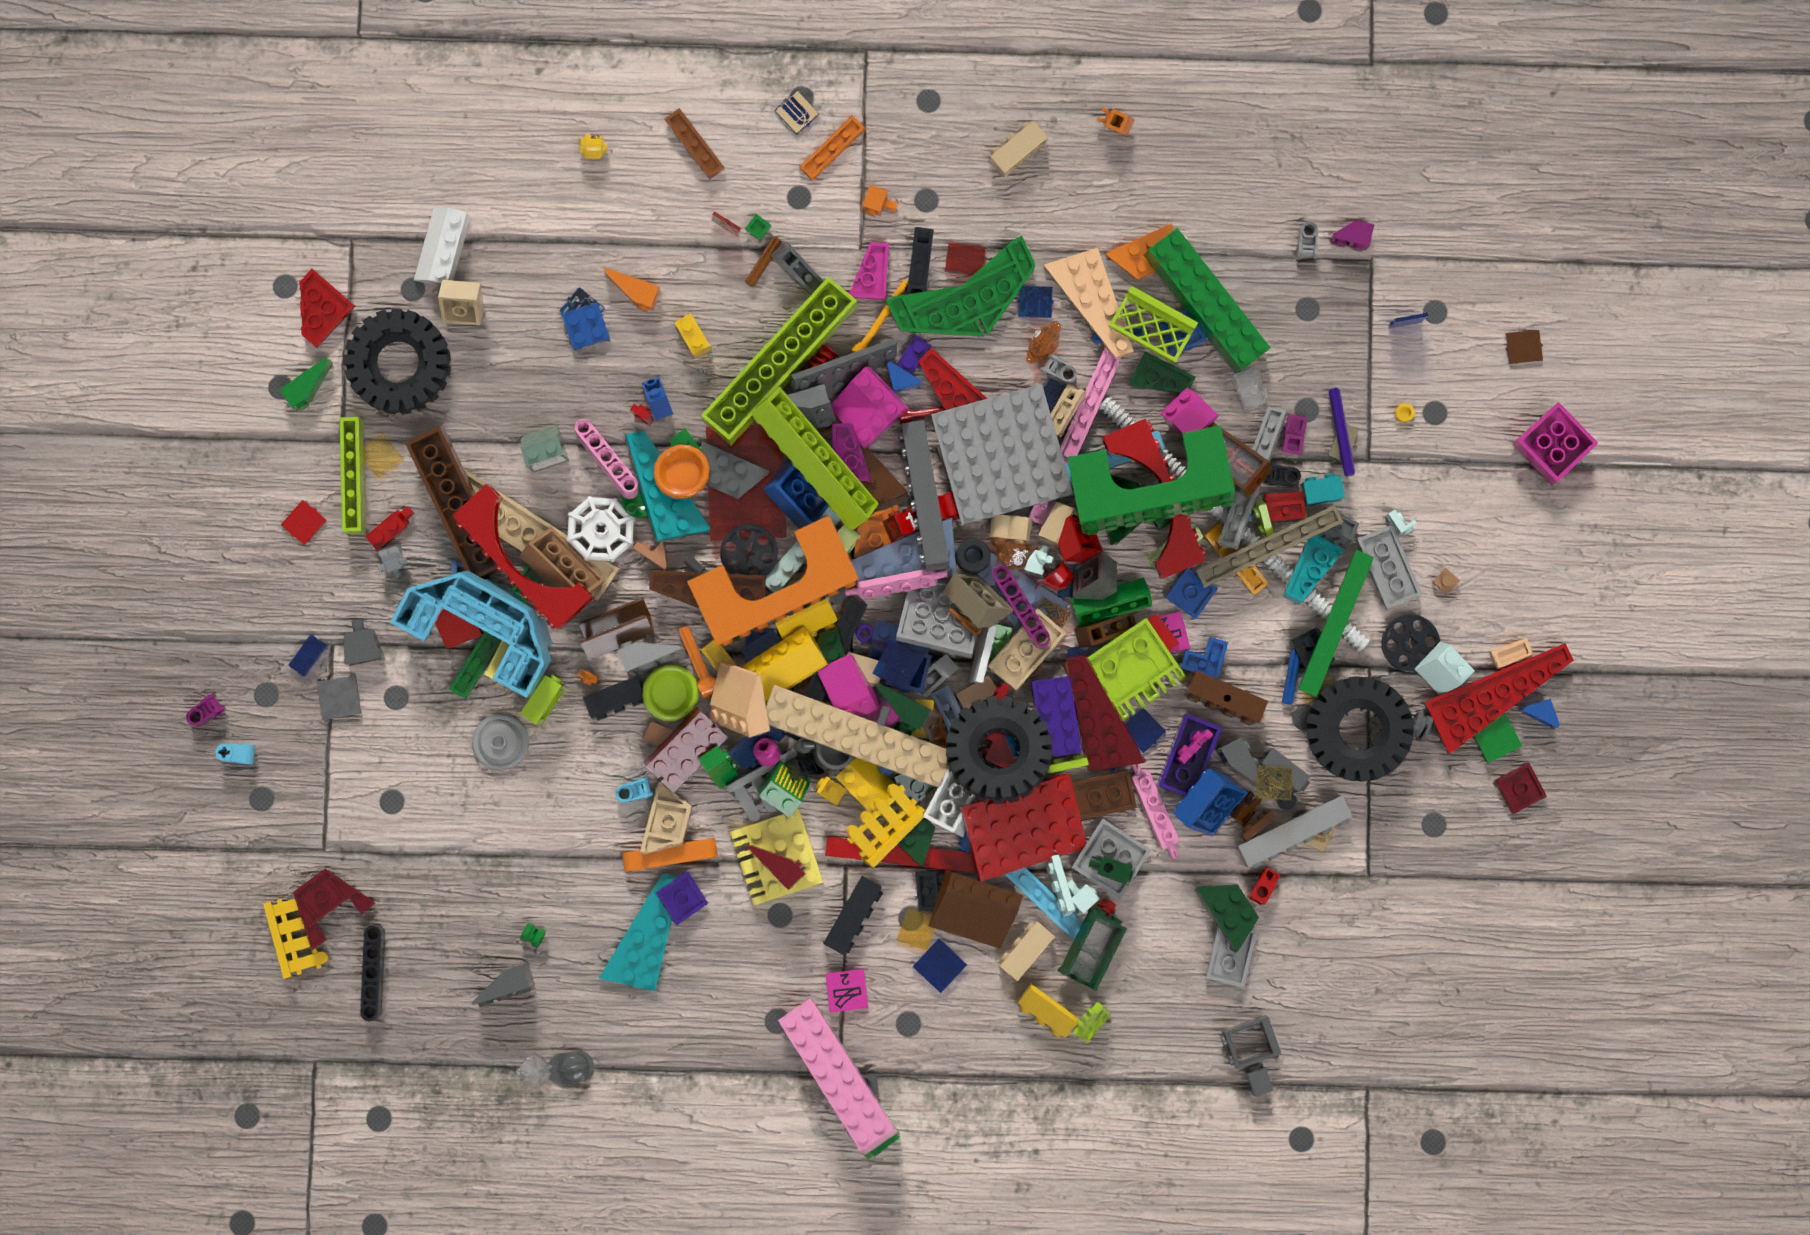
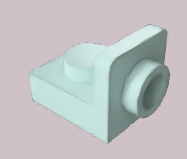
[1385,510,1416,535]

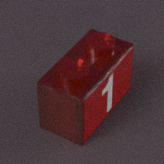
[882,506,919,542]

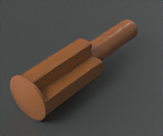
[948,608,983,637]

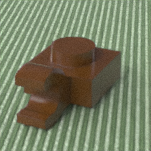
[1230,791,1262,827]

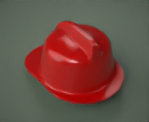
[1034,559,1074,590]

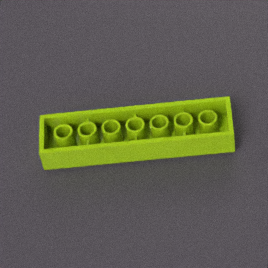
[751,386,879,531]

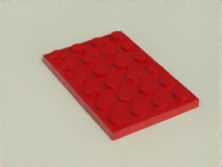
[960,773,1087,882]

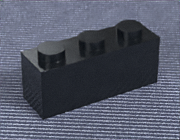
[583,676,644,721]

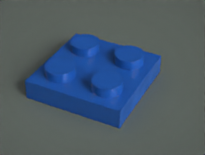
[561,302,610,351]

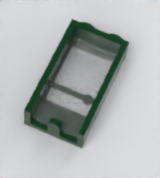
[1057,908,1127,991]

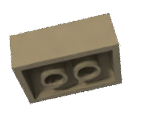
[943,574,1014,628]

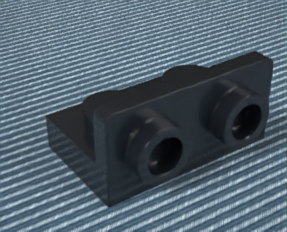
[1291,627,1335,668]
[915,869,945,911]

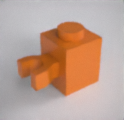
[1096,107,1135,137]
[862,185,898,217]

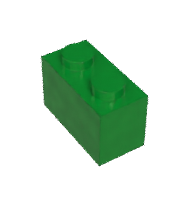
[698,745,739,789]

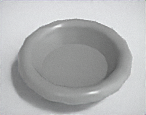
[472,713,529,771]

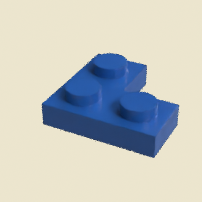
[1181,637,1228,679]

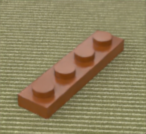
[664,108,725,180]

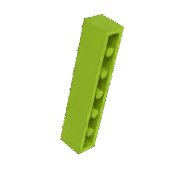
[340,417,366,535]

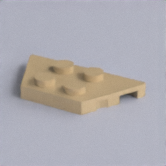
[640,782,692,855]

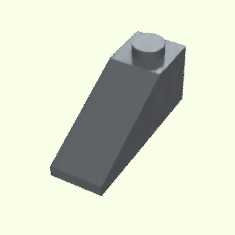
[770,242,824,295]

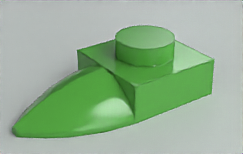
[990,623,1013,661]

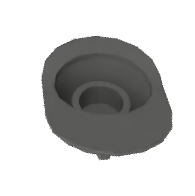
[547,1051,594,1085]

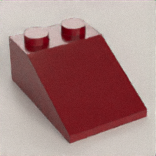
[748,845,806,890]

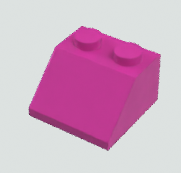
[1160,388,1219,437]

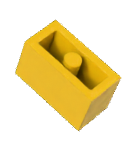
[674,313,711,359]

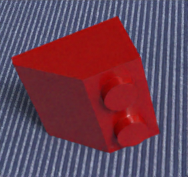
[1058,516,1103,563]

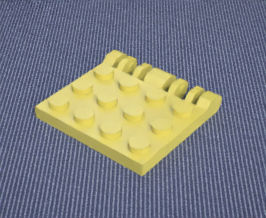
[729,809,823,906]

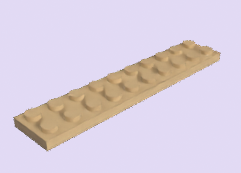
[464,469,620,601]
[766,685,948,788]

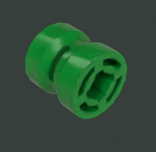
[520,922,546,948]

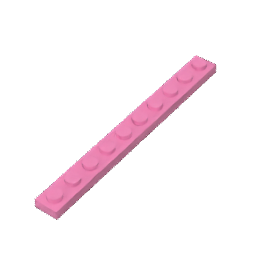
[1028,347,1122,526]

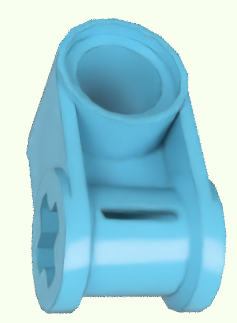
[215,744,255,765]
[615,777,654,803]

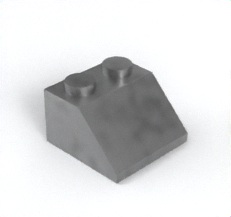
[1073,551,1117,600]

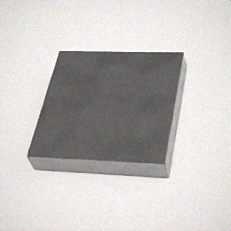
[317,676,362,720]

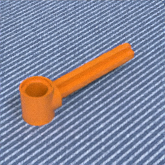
[678,626,716,700]

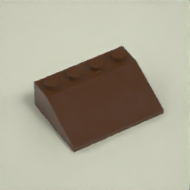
[928,870,1023,949]

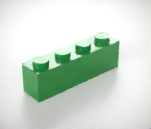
[1071,577,1153,627]

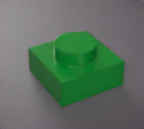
[745,214,772,241]

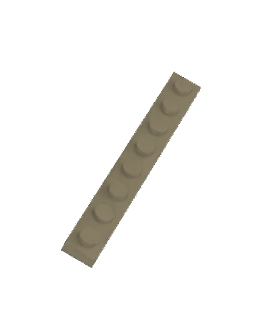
[1196,505,1343,588]

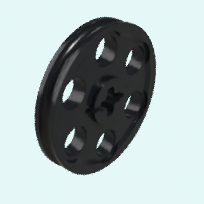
[720,524,778,576]
[1381,614,1440,672]

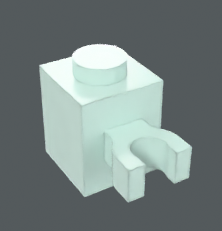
[1067,879,1099,917]

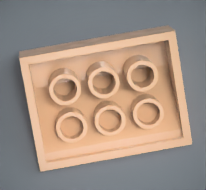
[710,661,770,737]

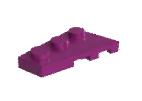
[832,423,872,481]

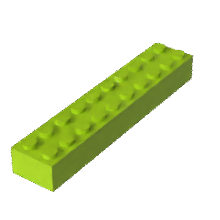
[701,277,857,446]

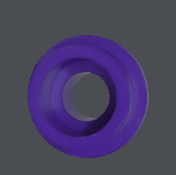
[855,624,874,643]

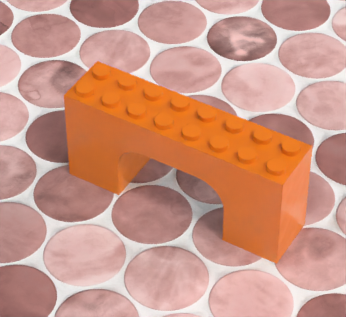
[687,516,859,647]

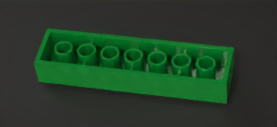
[1143,227,1271,375]

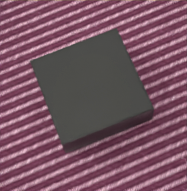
[876,705,890,726]

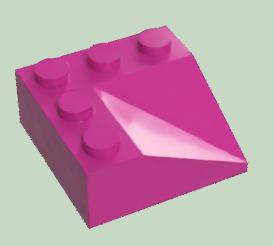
[832,367,909,449]
[1512,402,1598,485]

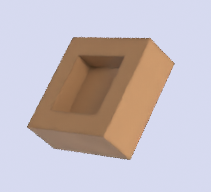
[1432,568,1460,595]

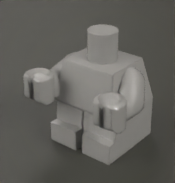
[377,544,408,578]

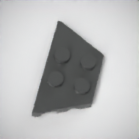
[701,442,770,500]

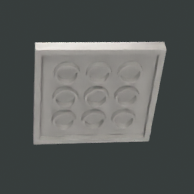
[896,579,976,658]

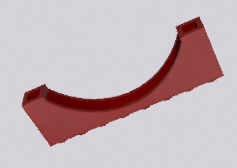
[1101,418,1206,579]
[452,484,595,630]

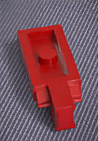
[365,506,415,551]

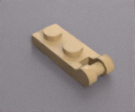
[1051,384,1087,438]

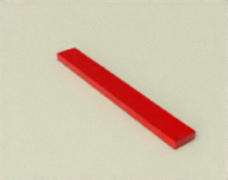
[825,837,977,873]

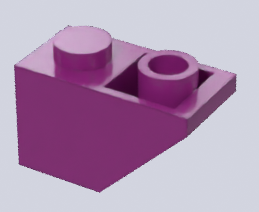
[1329,220,1375,252]

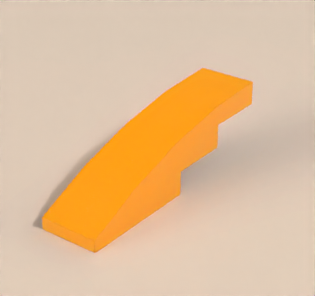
[1203,523,1269,595]

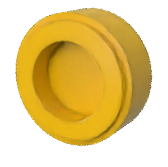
[1394,403,1415,423]

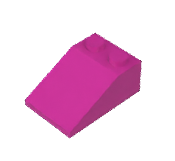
[817,653,879,717]

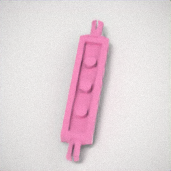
[845,569,948,599]
[1130,764,1180,859]

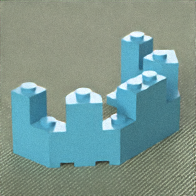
[390,571,553,698]

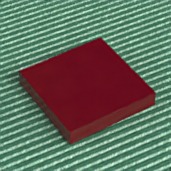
[1494,762,1547,814]

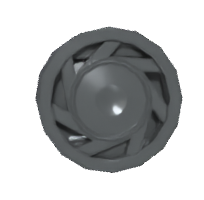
[1413,711,1433,742]

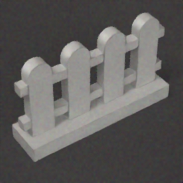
[726,746,812,822]

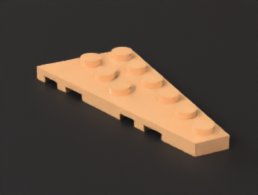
[1044,248,1134,359]

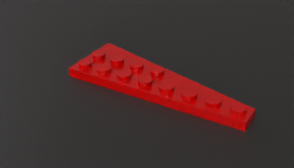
[1424,643,1574,755]

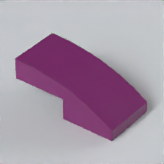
[1282,414,1308,455]

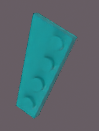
[1282,535,1345,605]

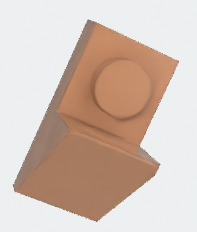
[633,541,668,571]

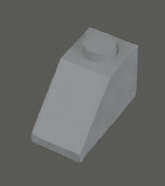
[922,654,959,697]

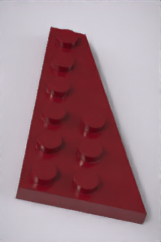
[1066,655,1146,772]

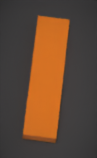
[799,115,866,182]

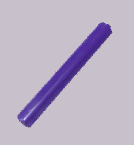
[1329,388,1355,477]

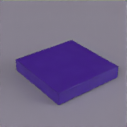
[655,871,708,925]

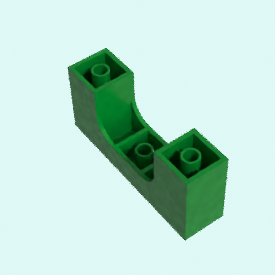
[1067,425,1236,535]

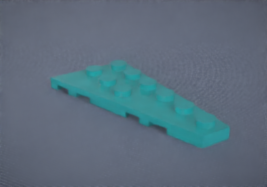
[625,431,711,542]

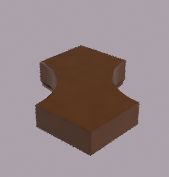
[922,709,947,749]

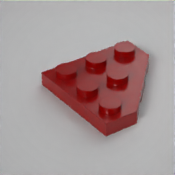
[299,268,355,348]

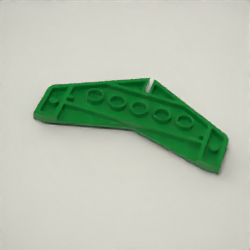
[885,236,1035,337]

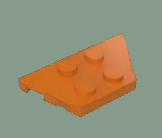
[1105,223,1173,281]
[854,505,898,558]

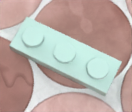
[1046,855,1075,917]

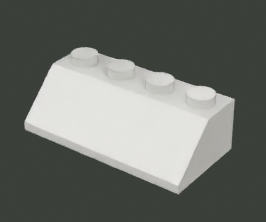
[414,208,471,287]

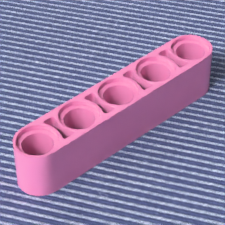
[575,419,638,499]

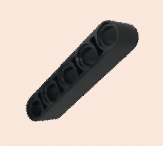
[360,924,385,1022]

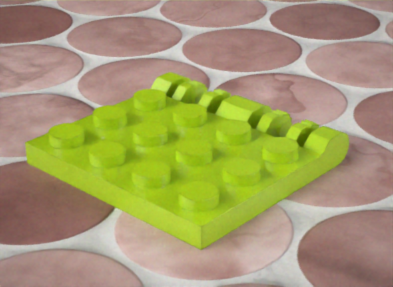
[1088,618,1187,721]

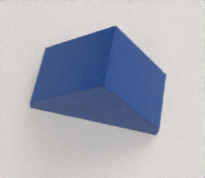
[887,361,922,393]
[1519,699,1560,729]

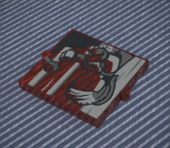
[711,211,741,237]

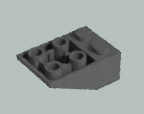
[1216,738,1269,791]
[472,963,535,1007]

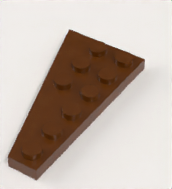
[817,413,908,507]
[649,570,766,633]

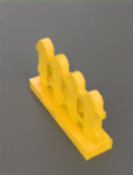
[846,784,926,868]
[263,899,328,979]

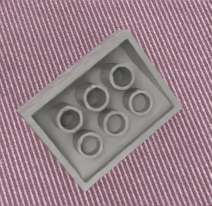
[617,641,688,677]

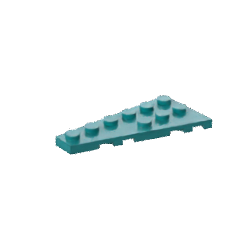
[598,873,678,991]

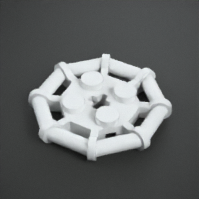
[566,496,635,563]

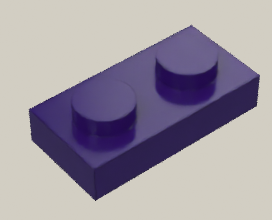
[896,335,931,375]

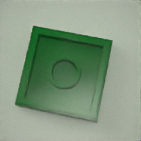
[1473,713,1522,763]

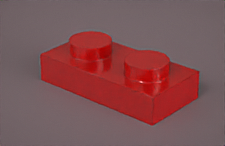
[630,404,654,426]

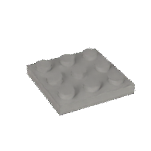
[1071,818,1151,899]

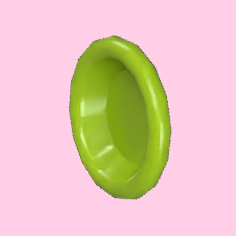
[642,664,699,722]

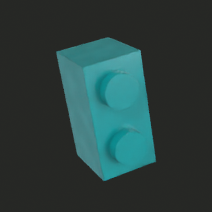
[1300,473,1345,507]

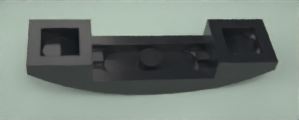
[906,227,934,295]

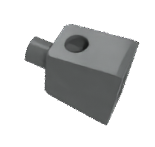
[344,619,385,666]

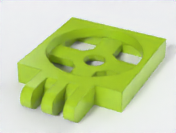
[1073,1001,1112,1044]

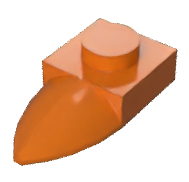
[577,669,600,686]

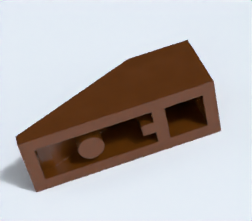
[1074,612,1136,647]

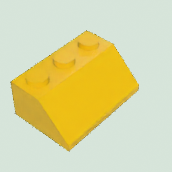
[775,598,838,640]
[836,758,896,814]
[1017,983,1080,1038]

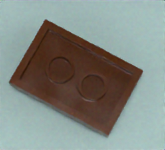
[1072,770,1137,820]

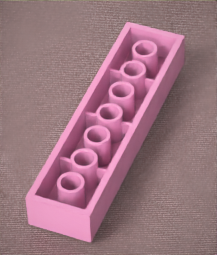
[778,998,898,1154]

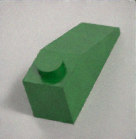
[279,357,333,411]

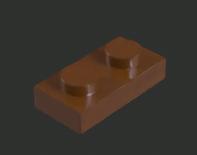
[1240,810,1276,842]

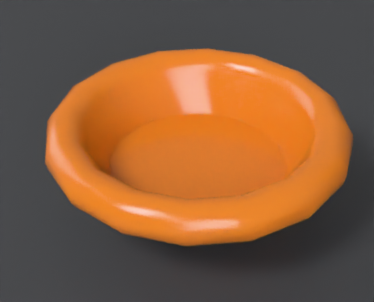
[653,445,710,499]

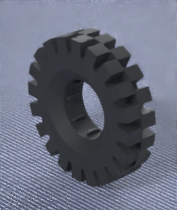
[1306,676,1414,782]
[946,696,1052,804]

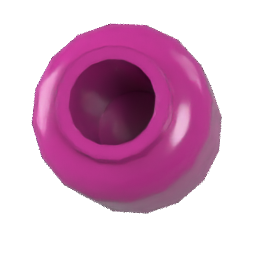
[753,738,781,767]

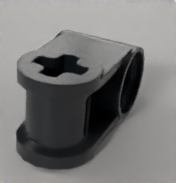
[1263,464,1301,487]

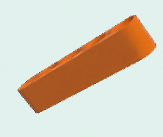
[622,838,718,872]

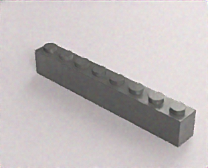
[899,420,949,572]

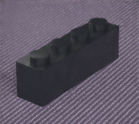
[823,876,884,955]

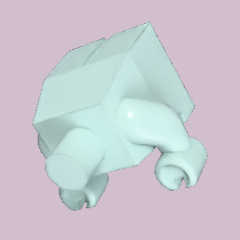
[1024,545,1057,579]

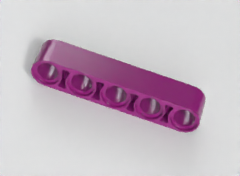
[992,565,1051,650]

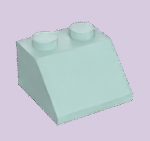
[1414,642,1474,696]

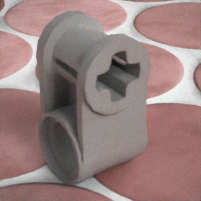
[1296,221,1318,259]
[1040,353,1077,386]

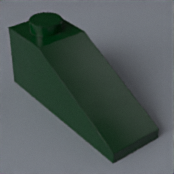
[876,683,931,732]

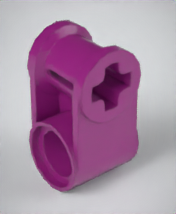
[186,693,226,727]

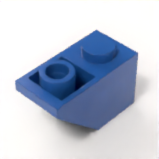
[642,377,673,421]

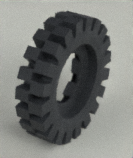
[343,309,451,415]

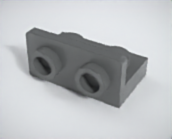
[1318,507,1359,549]

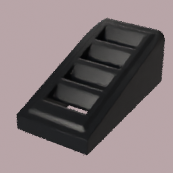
[786,756,824,781]

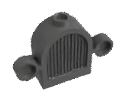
[796,738,853,775]

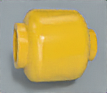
[579,134,607,160]

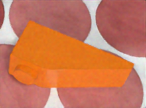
[604,268,661,312]

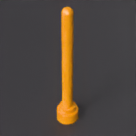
[851,280,908,353]

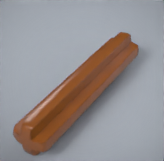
[745,236,782,287]

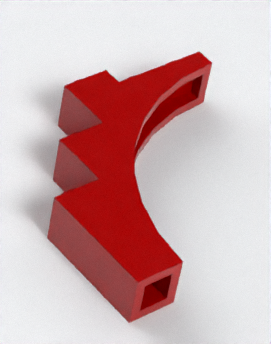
[982,683,1016,769]

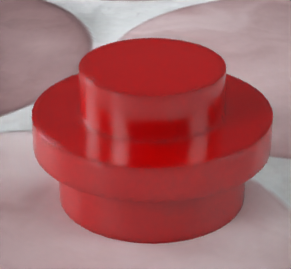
[1097,898,1116,915]

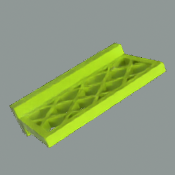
[1108,286,1198,364]

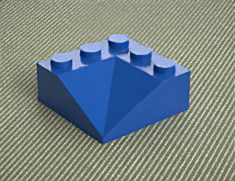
[763,458,829,529]
[1173,768,1248,836]

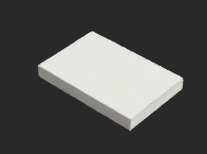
[968,626,997,684]

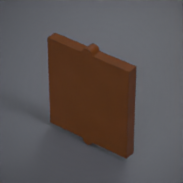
[1506,330,1543,364]

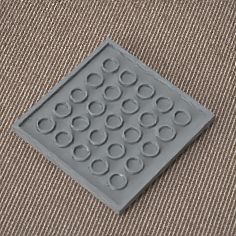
[931,384,1073,525]

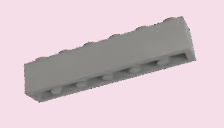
[1236,795,1352,869]

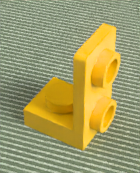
[815,777,847,806]

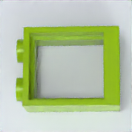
[520,675,567,726]

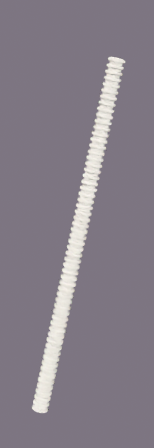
[1099,397,1369,652]

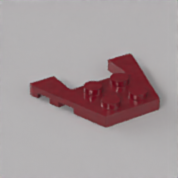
[293,868,376,950]

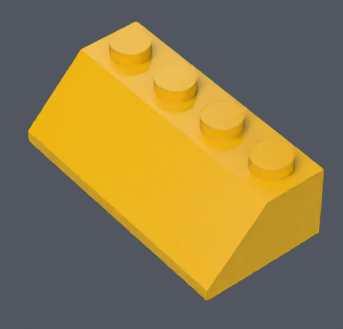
[740,626,828,704]

